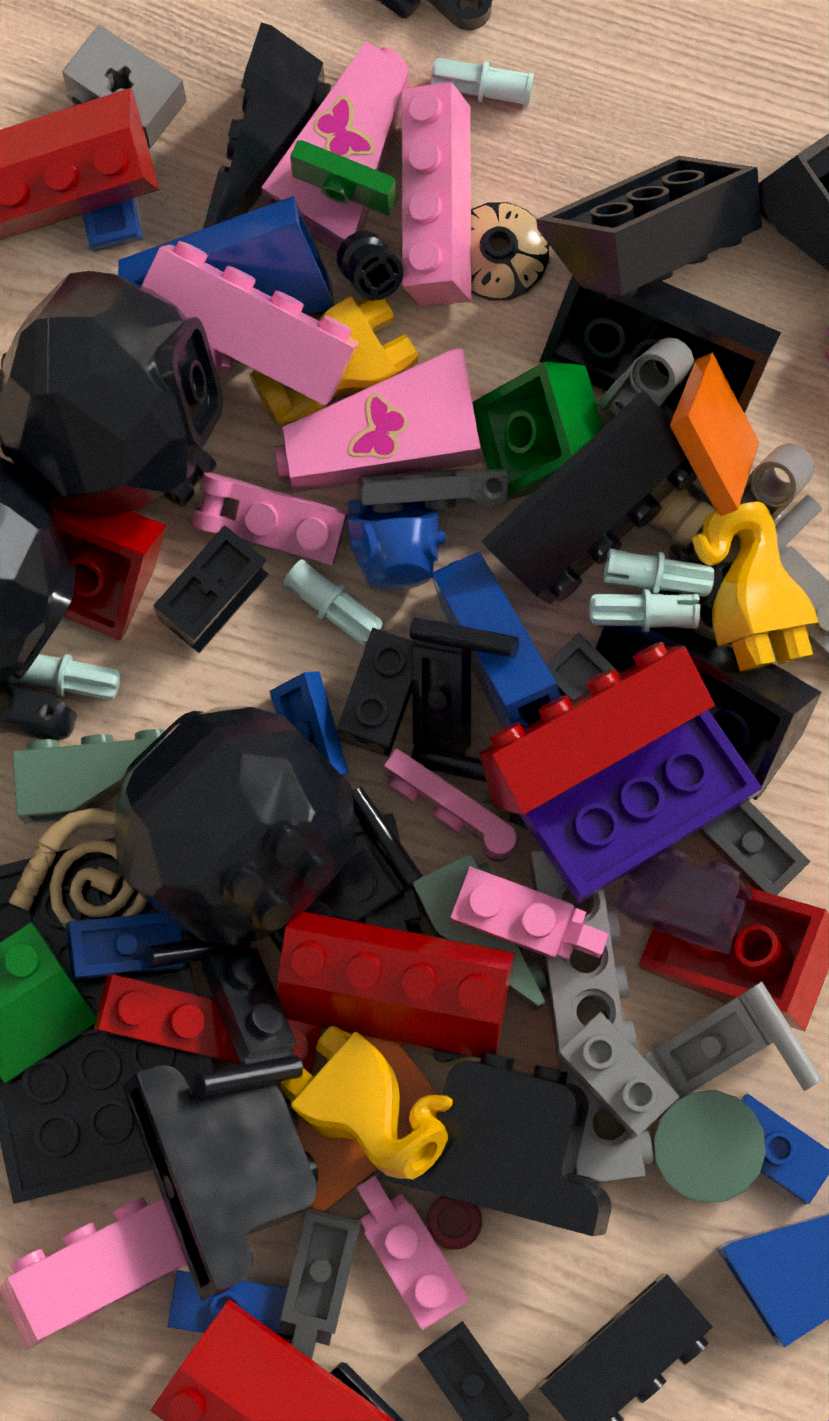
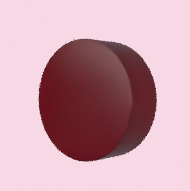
[426,1196,482,1250]

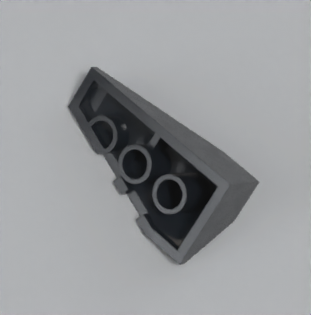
[203,22,331,229]
[759,133,829,271]
[595,626,822,800]

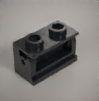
[153,525,269,654]
[337,627,413,757]

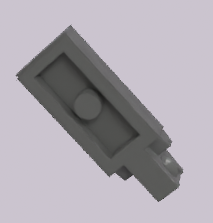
[357,468,508,513]
[280,1207,362,1359]

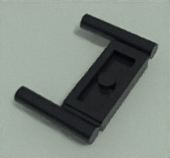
[409,617,519,782]
[269,786,423,953]
[143,939,303,1097]

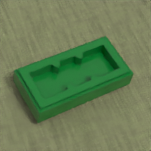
[290,140,396,216]

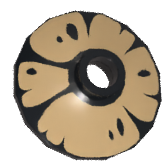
[471,202,549,301]

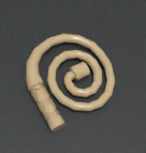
[9,808,148,928]

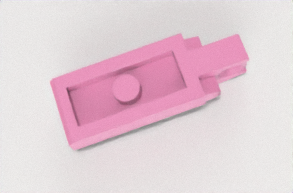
[450,866,609,960]
[356,1175,470,1330]

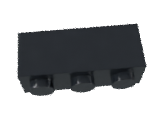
[536,1273,713,1421]

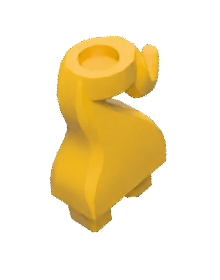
[250,295,419,426]
[692,502,819,672]
[280,1026,453,1180]

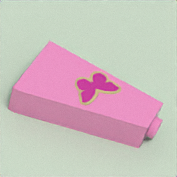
[261,41,409,253]
[274,348,480,493]

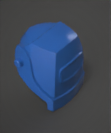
[347,499,446,591]

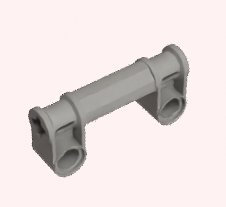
[597,337,814,524]

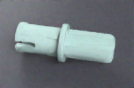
[430,58,534,107]
[603,548,714,597]
[282,559,383,646]
[589,589,700,632]
[10,654,120,701]

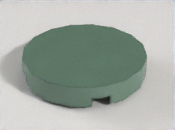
[654,1090,766,1203]

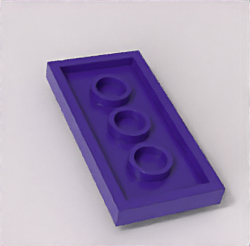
[519,710,763,903]

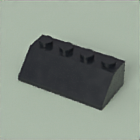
[536,155,762,299]
[539,275,781,413]
[481,391,698,604]

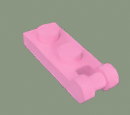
[191,472,349,565]
[384,748,516,862]

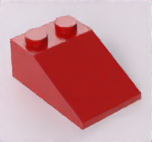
[638,867,829,1032]

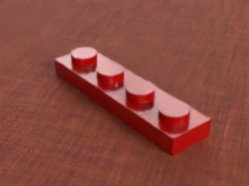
[94,974,322,1074]

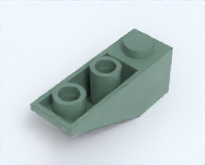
[13,729,165,824]
[412,854,549,1010]

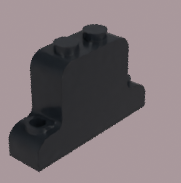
[379,1051,612,1236]
[122,1065,318,1301]

